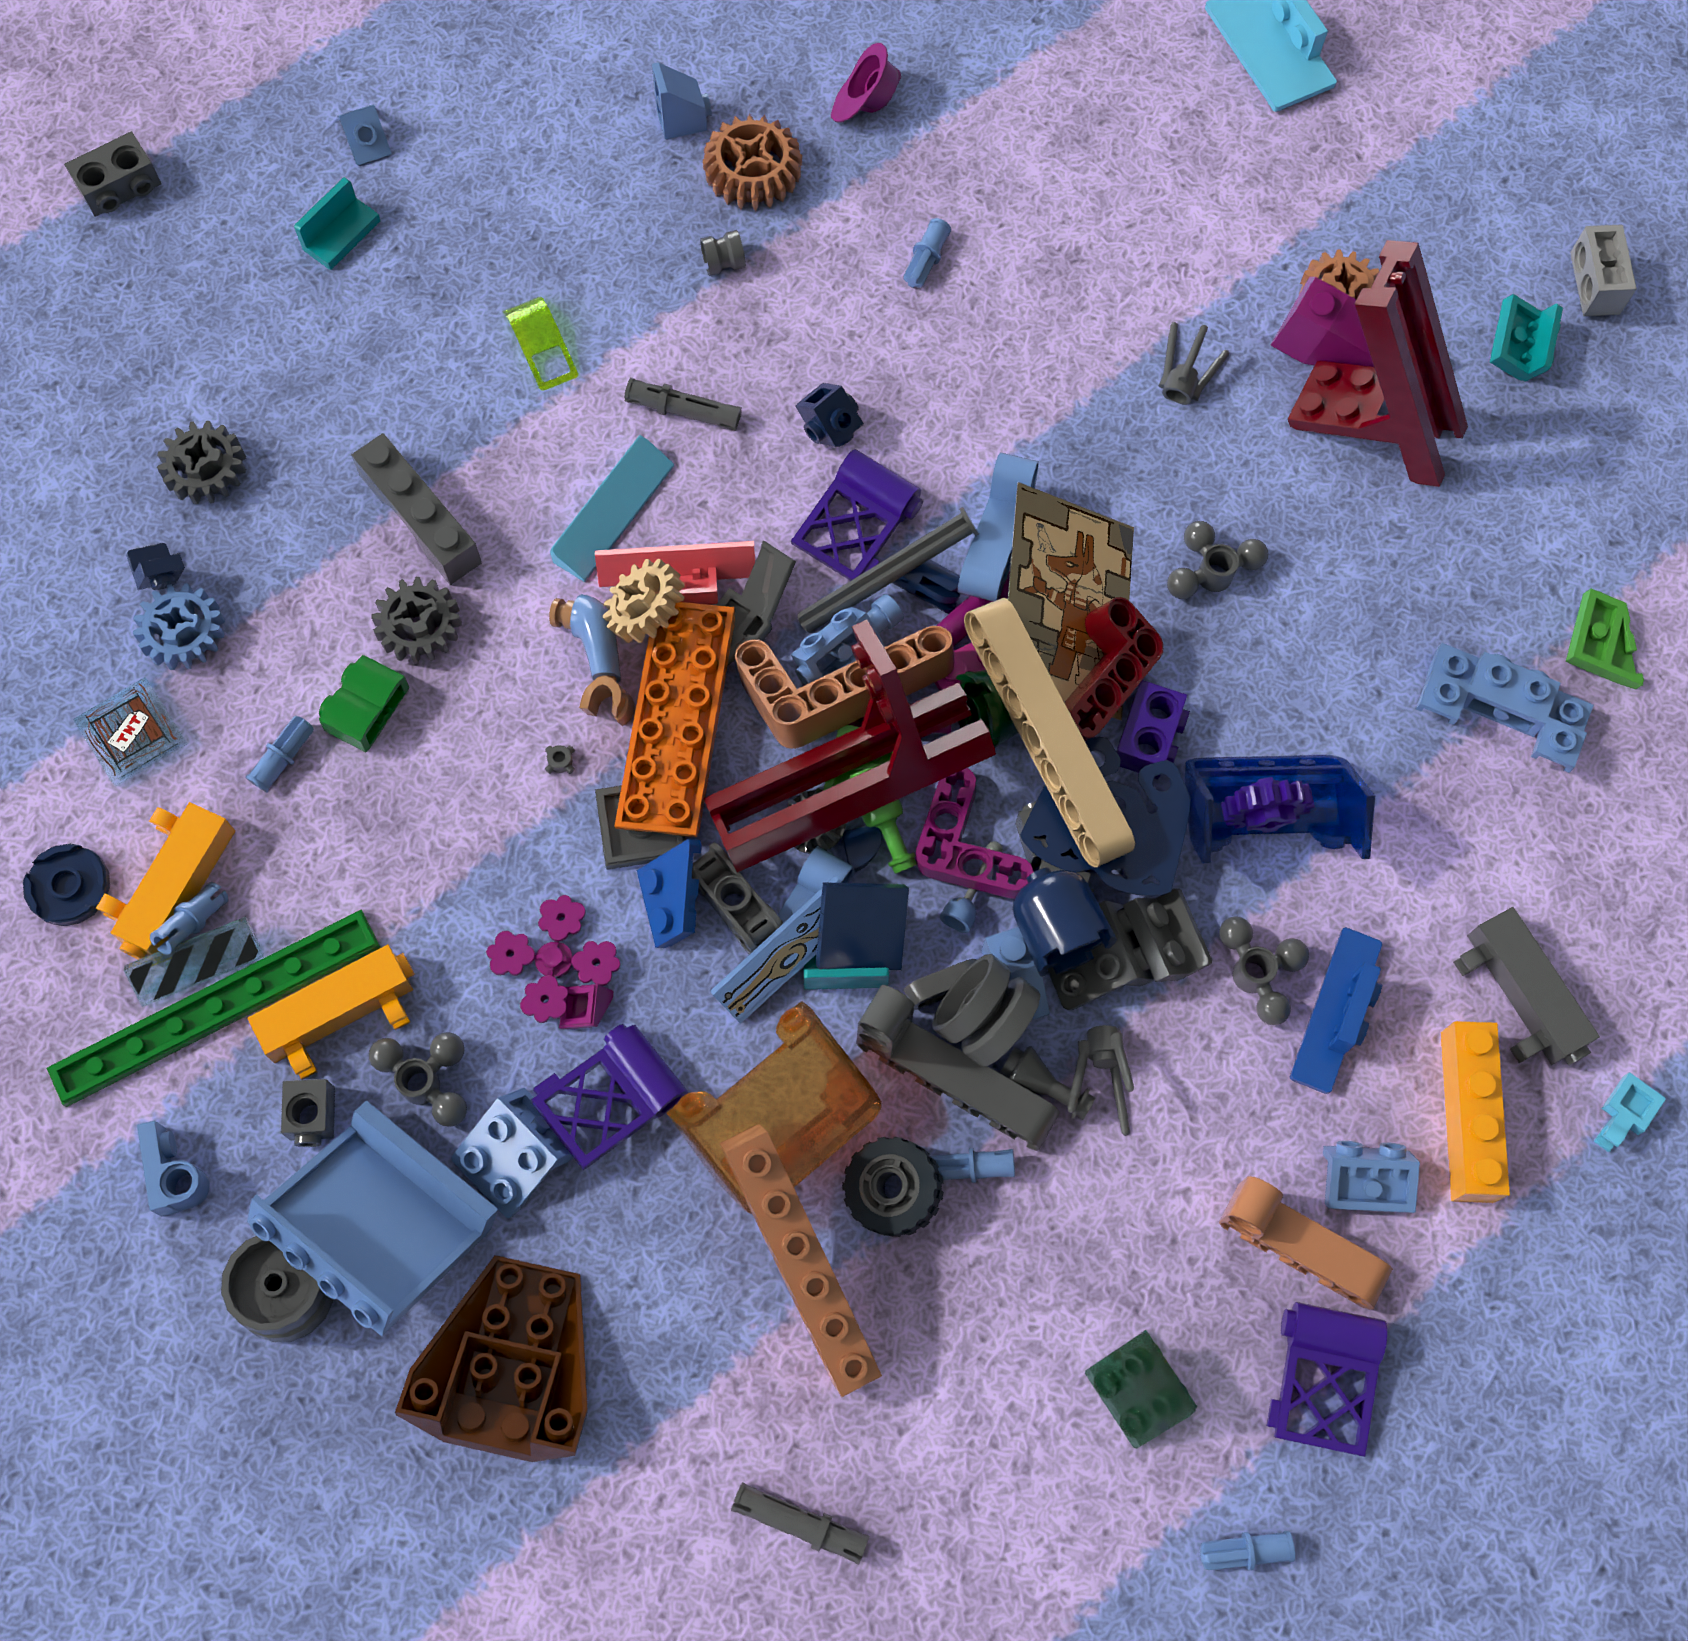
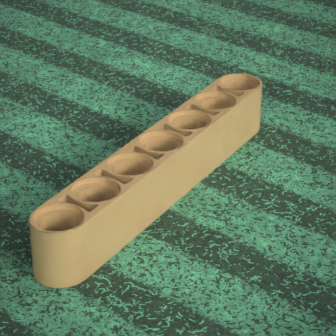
[964,598,1135,868]

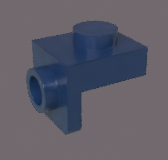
[126,543,185,590]

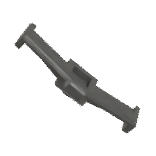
[717,541,796,665]

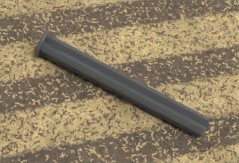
[797,507,979,632]

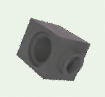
[281,1079,335,1147]

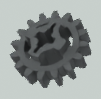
[157,421,246,504]
[371,577,462,664]

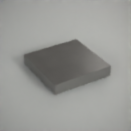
[595,785,686,870]

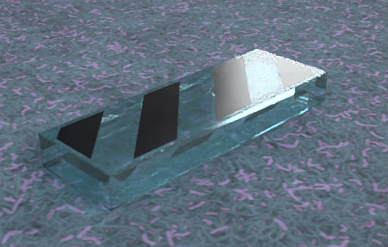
[124,917,264,1007]

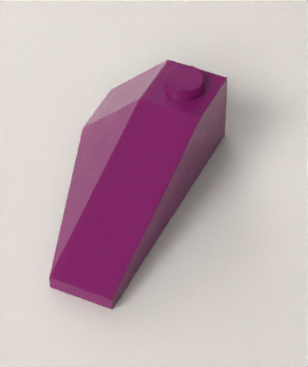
[1270,277,1374,367]

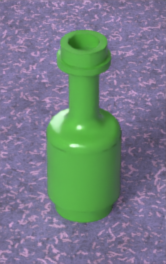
[850,763,917,874]

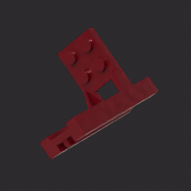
[1287,240,1468,487]
[703,620,996,873]

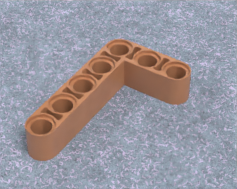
[735,626,955,749]

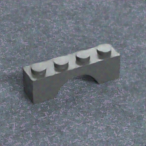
[351,433,482,585]

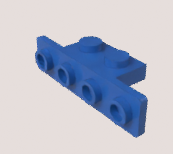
[1290,927,1383,1094]

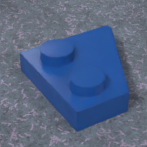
[636,839,702,948]

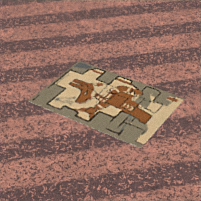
[1008,482,1134,721]

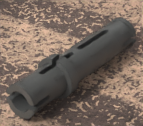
[624,377,742,431]
[731,1482,870,1565]

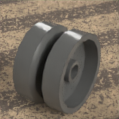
[932,954,1041,1067]
[221,1236,334,1342]

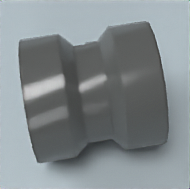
[700,230,746,276]

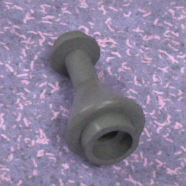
[1000,1046,1095,1120]

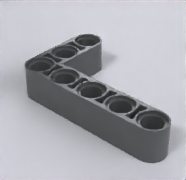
[856,985,1060,1151]

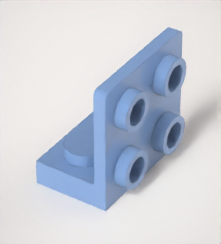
[451,1088,583,1218]

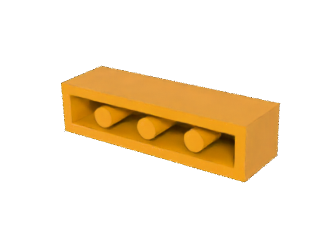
[1441,1021,1510,1203]

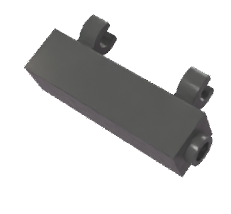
[1453,907,1600,1065]

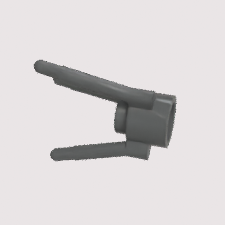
[1158,322,1229,405]
[1068,1025,1134,1136]

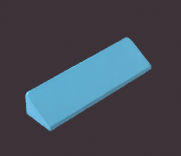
[550,435,674,582]

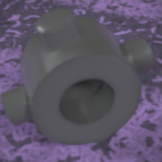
[545,745,575,774]

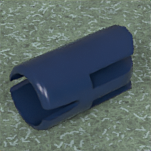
[892,560,961,614]

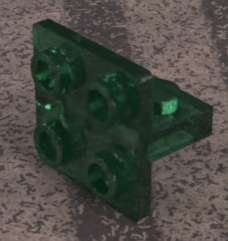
[1085,1330,1197,1449]

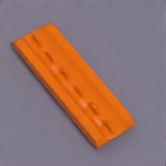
[614,602,735,837]

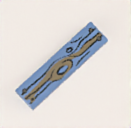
[710,876,842,1024]

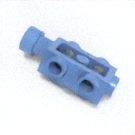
[791,594,904,685]

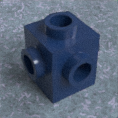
[795,383,864,447]

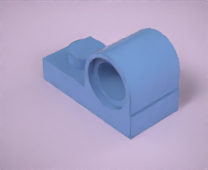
[778,846,854,923]
[137,1121,210,1217]

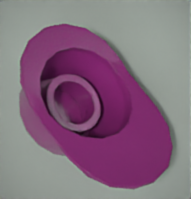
[831,43,901,123]

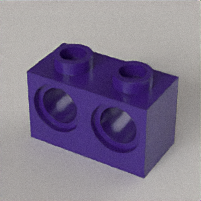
[1116,680,1190,779]

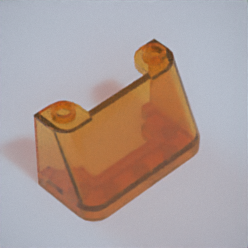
[666,1001,882,1214]

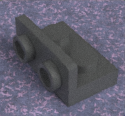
[1123,888,1212,982]

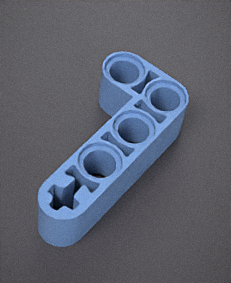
[958,452,1039,602]

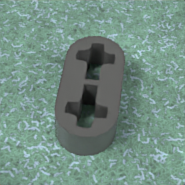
[903,959,977,1010]

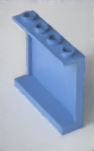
[247,1101,498,1336]

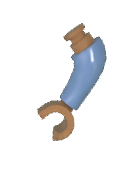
[549,594,635,726]

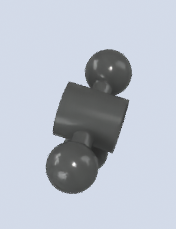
[1167,521,1268,599]
[1219,916,1309,1025]
[369,1032,467,1127]

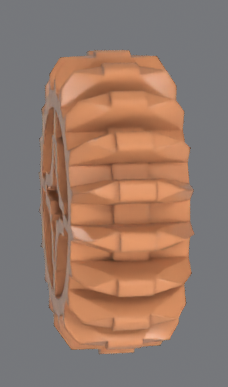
[703,113,802,211]

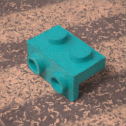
[1490,294,1563,382]

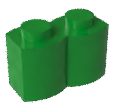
[319,655,409,753]

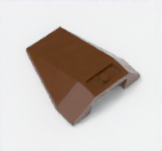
[395,1255,588,1462]

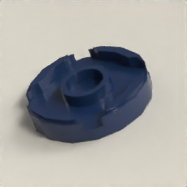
[23,843,110,926]

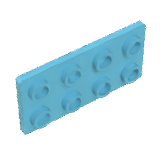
[1205,0,1337,112]

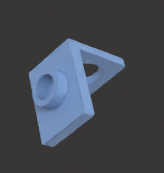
[337,105,391,165]

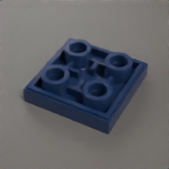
[816,882,909,970]

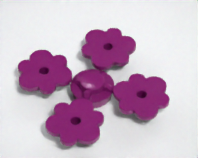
[486,895,621,1023]

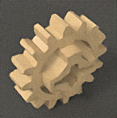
[603,559,685,643]

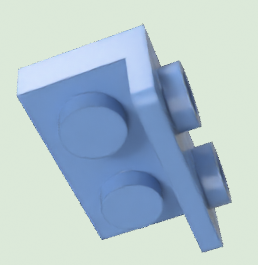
[1323,1141,1420,1213]

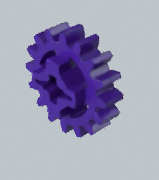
[1221,777,1315,833]

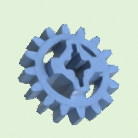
[133,583,225,670]

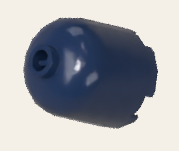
[1012,867,1117,977]

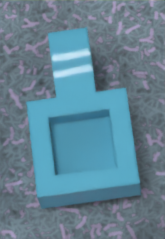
[1594,1072,1666,1152]

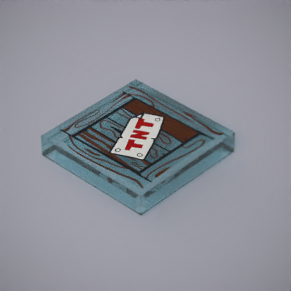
[73,677,188,786]

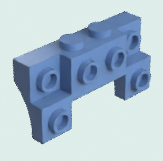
[1416,643,1594,773]

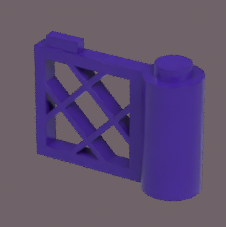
[791,449,923,581]
[531,1024,688,1171]
[1266,1302,1387,1457]

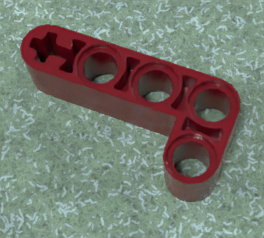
[1064,597,1164,741]

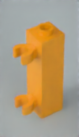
[96,802,235,961]
[247,944,415,1080]

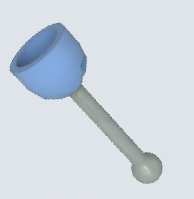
[940,841,1003,933]

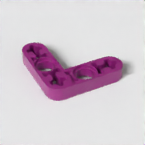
[916,768,1034,899]

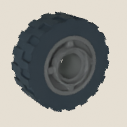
[842,1137,944,1237]

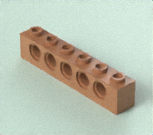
[719,1123,882,1397]

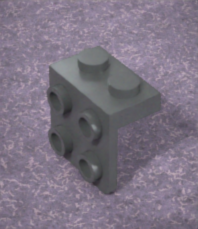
[1047,901,1154,1010]

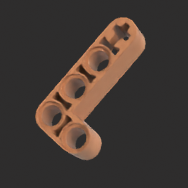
[1219,1176,1393,1310]

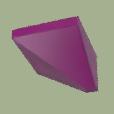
[559,984,614,1029]

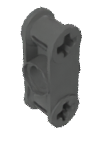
[692,842,783,955]

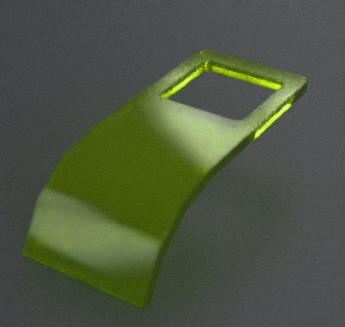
[502,296,578,391]

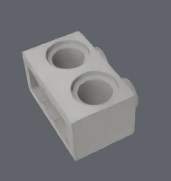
[1570,225,1637,316]

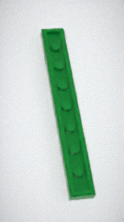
[46,909,381,1107]

